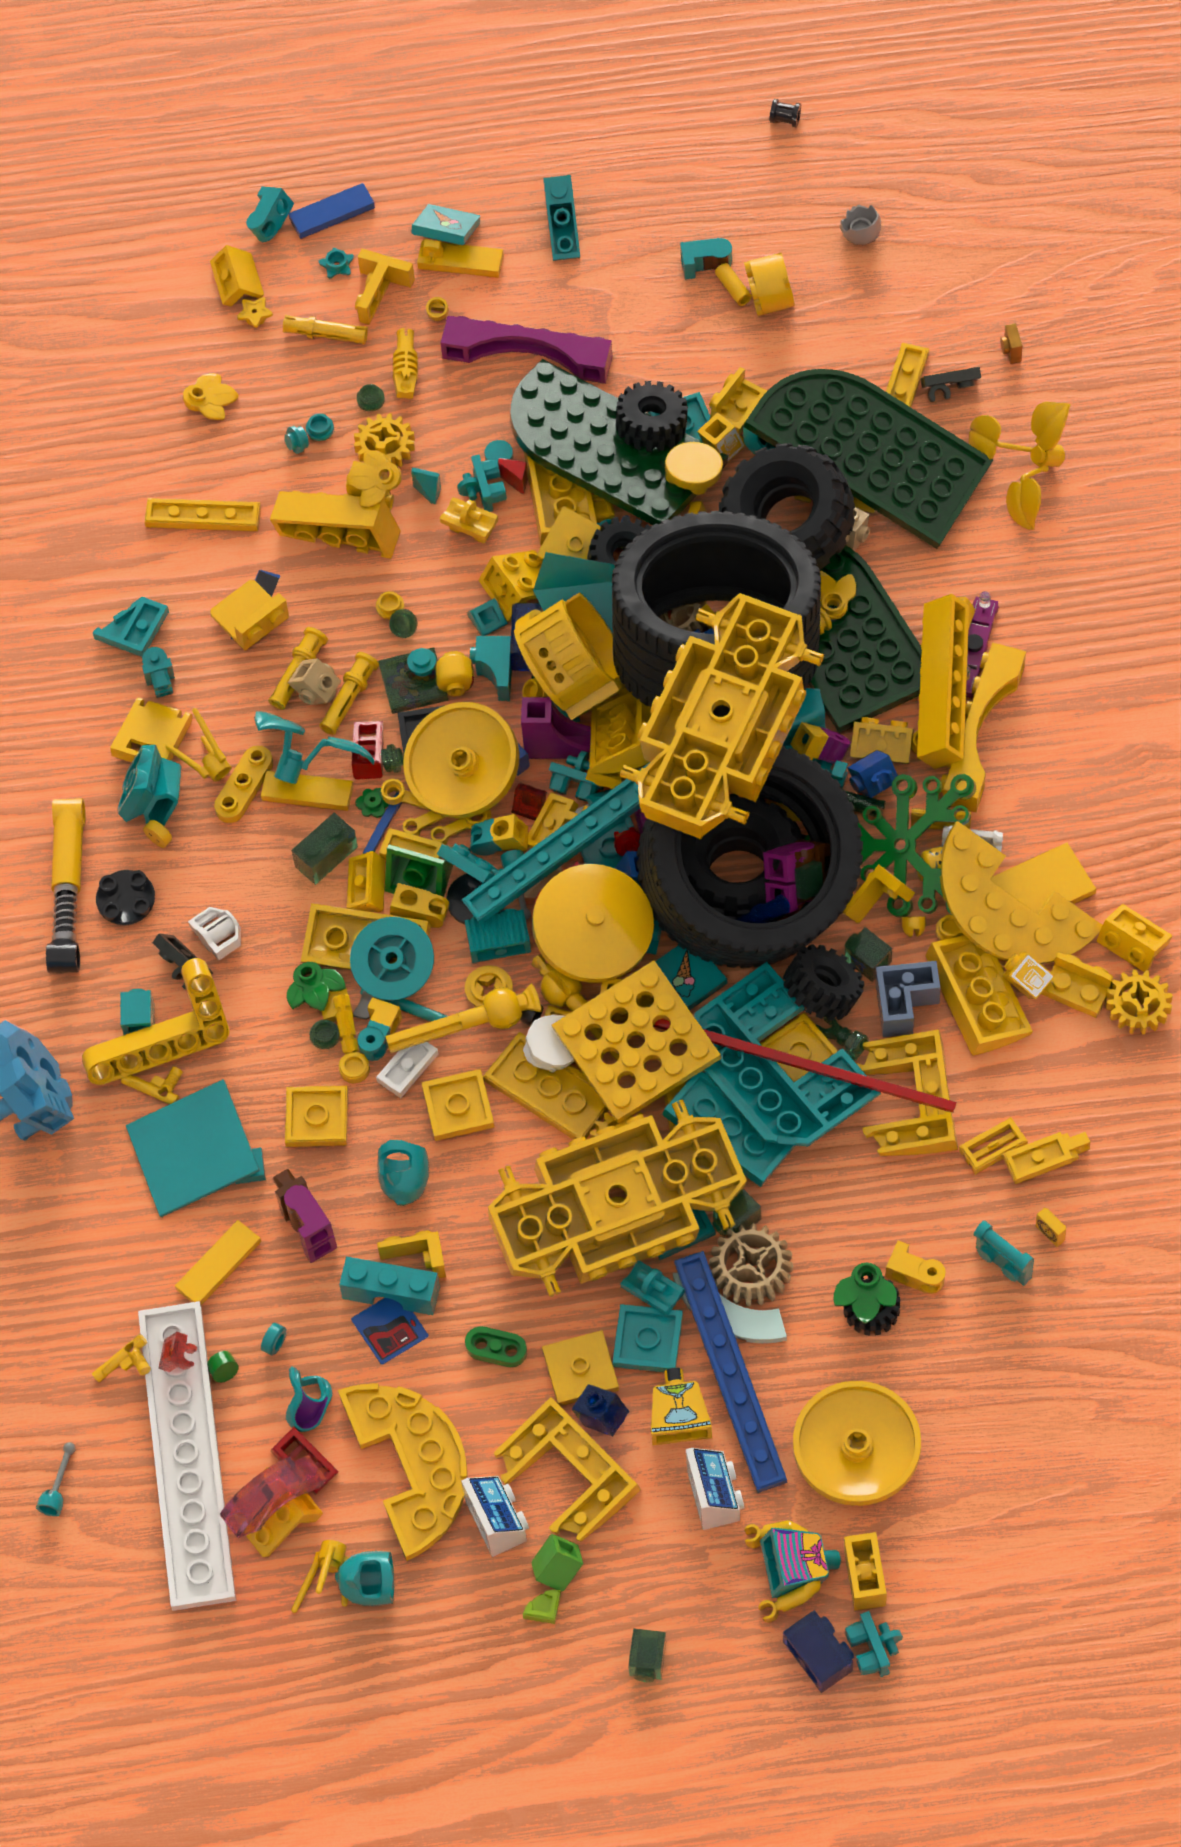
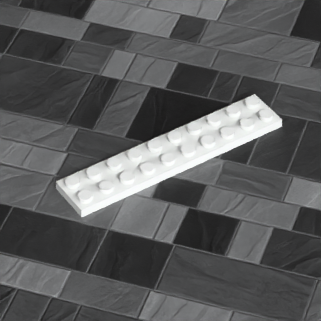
[138,1301,236,1611]

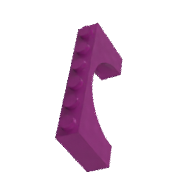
[521,697,591,759]

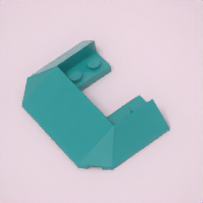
[694,962,881,1147]

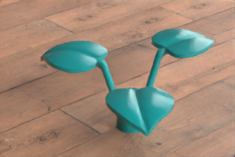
[254,711,375,784]

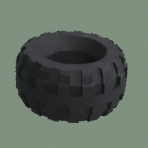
[719,443,855,570]
[681,794,803,923]

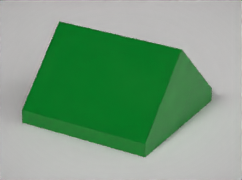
[385,844,453,897]

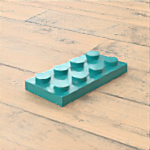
[662,1071,796,1187]

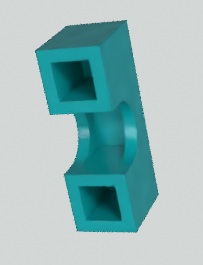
[339,1256,440,1315]

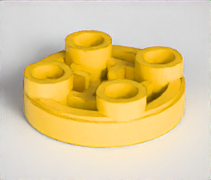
[665,442,723,495]

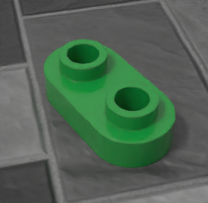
[465,1326,527,1367]

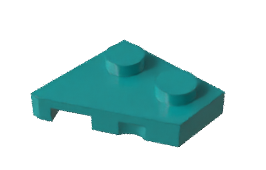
[93,597,169,657]

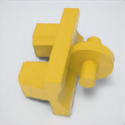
[439,497,499,543]

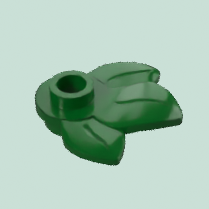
[286,962,346,1011]
[833,1262,897,1324]

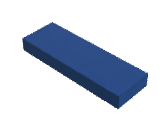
[289,183,375,239]

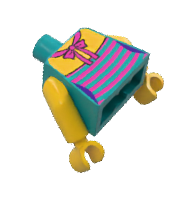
[744,1520,841,1623]

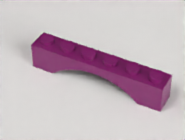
[440,316,613,384]

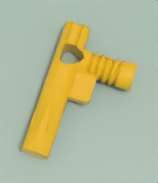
[121,1066,183,1105]
[92,1334,151,1383]

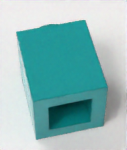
[120,989,155,1035]

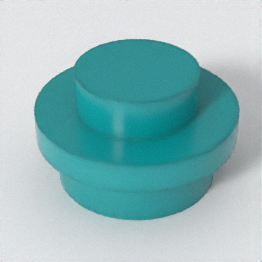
[306,413,334,441]
[284,426,309,454]
[407,648,436,677]

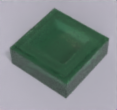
[795,861,823,900]

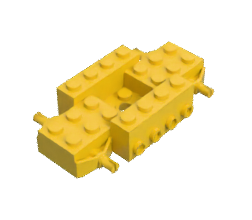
[620,593,824,839]
[487,1100,747,1297]

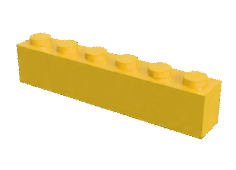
[916,594,969,769]

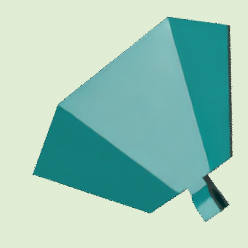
[533,552,615,633]

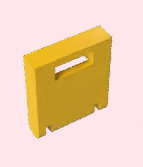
[110,697,193,762]

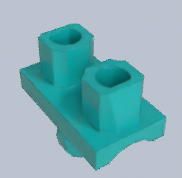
[457,454,507,512]
[142,647,175,698]
[549,751,604,802]
[620,1260,685,1316]
[845,1611,903,1677]

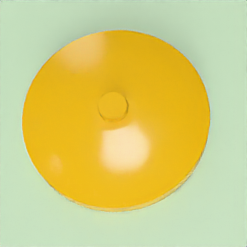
[403,702,519,818]
[532,864,654,983]
[793,1381,921,1506]

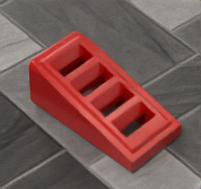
[351,721,384,779]
[270,1427,339,1495]

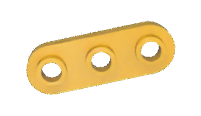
[214,745,273,823]

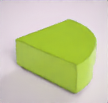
[523,1590,561,1624]

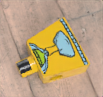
[651,1368,712,1446]

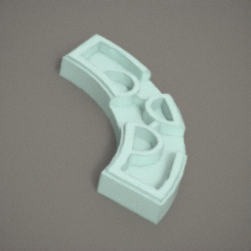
[673,1273,787,1344]

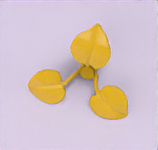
[969,401,1071,530]

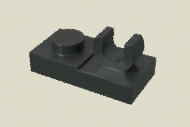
[920,367,981,402]
[152,933,213,989]

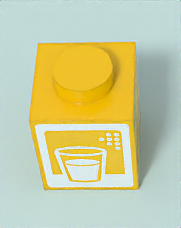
[697,412,746,462]
[1002,952,1055,999]

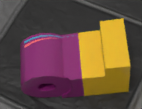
[790,722,851,764]

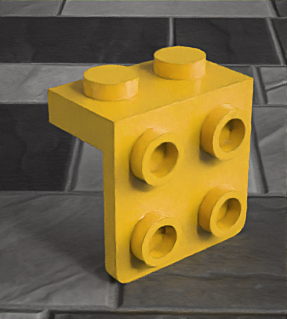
[210,580,289,651]

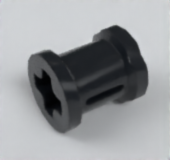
[769,99,802,127]

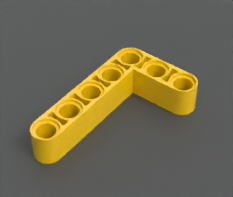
[82,958,230,1085]

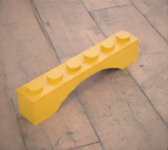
[941,642,1026,813]

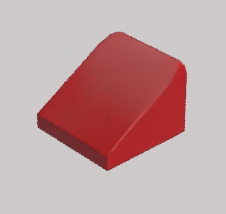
[498,458,528,494]

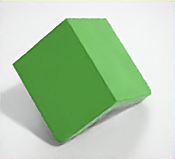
[531,1533,584,1592]

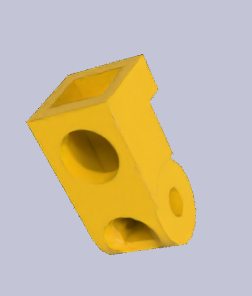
[390,883,450,928]
[885,1240,946,1294]

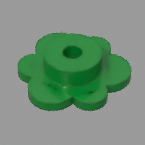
[355,788,389,818]

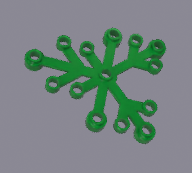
[804,774,976,918]

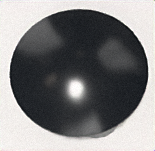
[96,870,155,925]

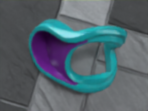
[286,1366,332,1432]

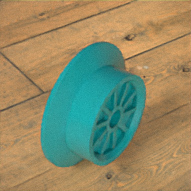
[350,917,434,1001]

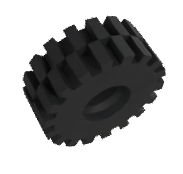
[616,381,688,452]
[587,516,651,564]
[783,944,864,1021]

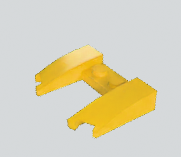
[856,1029,958,1156]
[494,1397,641,1542]

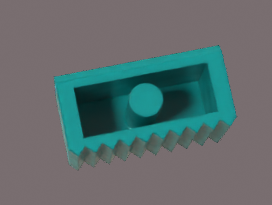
[465,909,531,963]

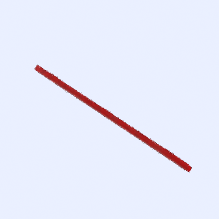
[653,1019,956,1113]

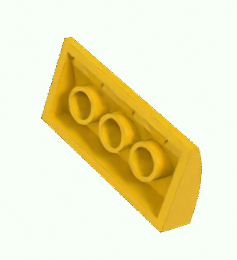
[523,451,597,545]
[589,690,652,774]
[301,903,431,970]
[925,935,1033,1056]

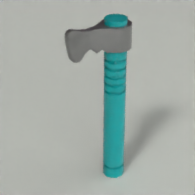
[353,989,447,1022]

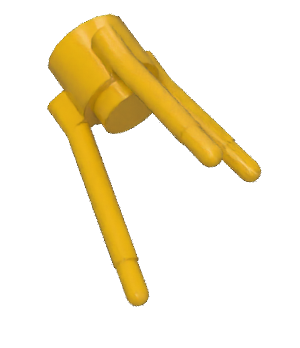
[166,708,232,782]
[291,1540,349,1613]

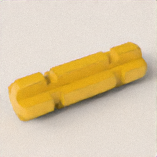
[333,994,359,1054]

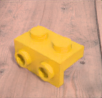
[709,367,767,434]

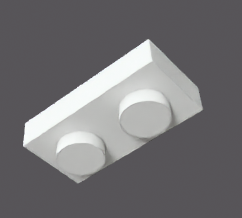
[376,1042,439,1098]

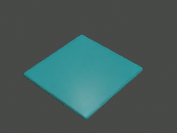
[126,1079,260,1217]

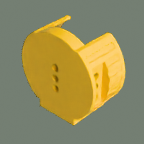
[514,593,626,720]

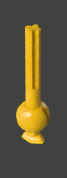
[531,954,646,1078]
[385,983,542,1053]

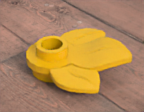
[183,373,239,420]
[346,451,402,507]
[820,571,856,620]

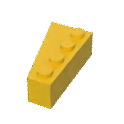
[270,491,401,559]

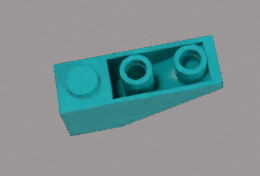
[543,175,580,261]

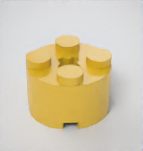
[744,252,795,316]

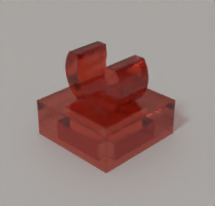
[511,783,547,820]
[158,1331,197,1372]

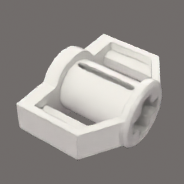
[188,907,241,960]

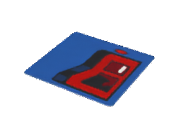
[351,1298,429,1365]

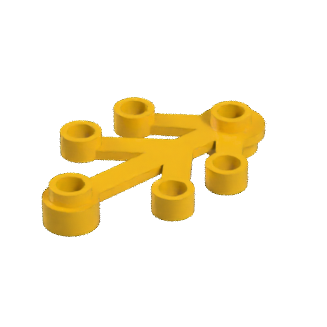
[381,779,492,844]

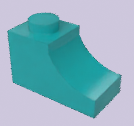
[470,636,513,701]

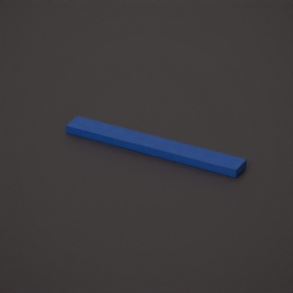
[674,1251,788,1493]

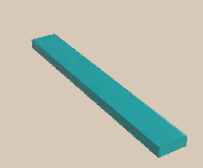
[462,762,650,925]

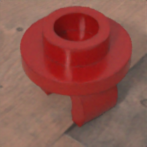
[614,827,641,857]

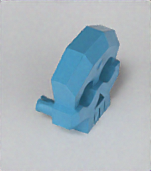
[0,1020,74,1141]

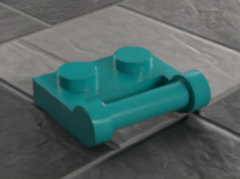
[437,843,503,883]
[973,1220,1034,1286]

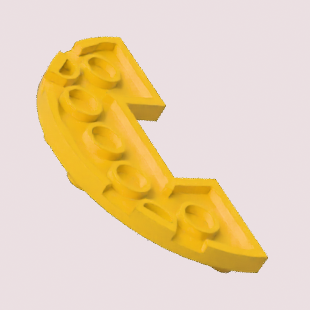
[940,821,1102,964]
[338,1383,468,1561]

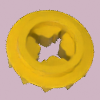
[465,965,513,1007]

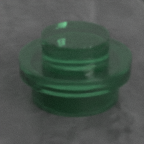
[357,384,385,411]
[389,609,418,638]
[381,744,404,773]
[309,1020,340,1049]

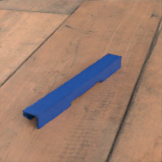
[363,792,402,854]

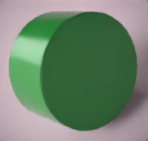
[207,1351,239,1383]

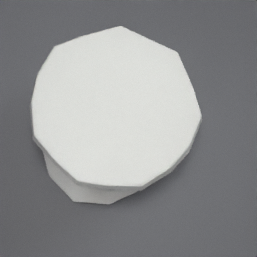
[523,1015,574,1072]

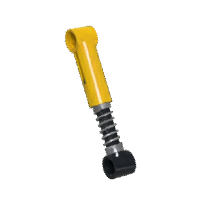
[46,798,86,973]

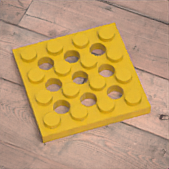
[552,960,721,1124]

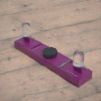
[966,591,999,699]

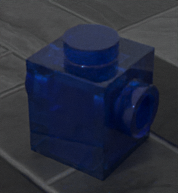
[572,1384,629,1437]

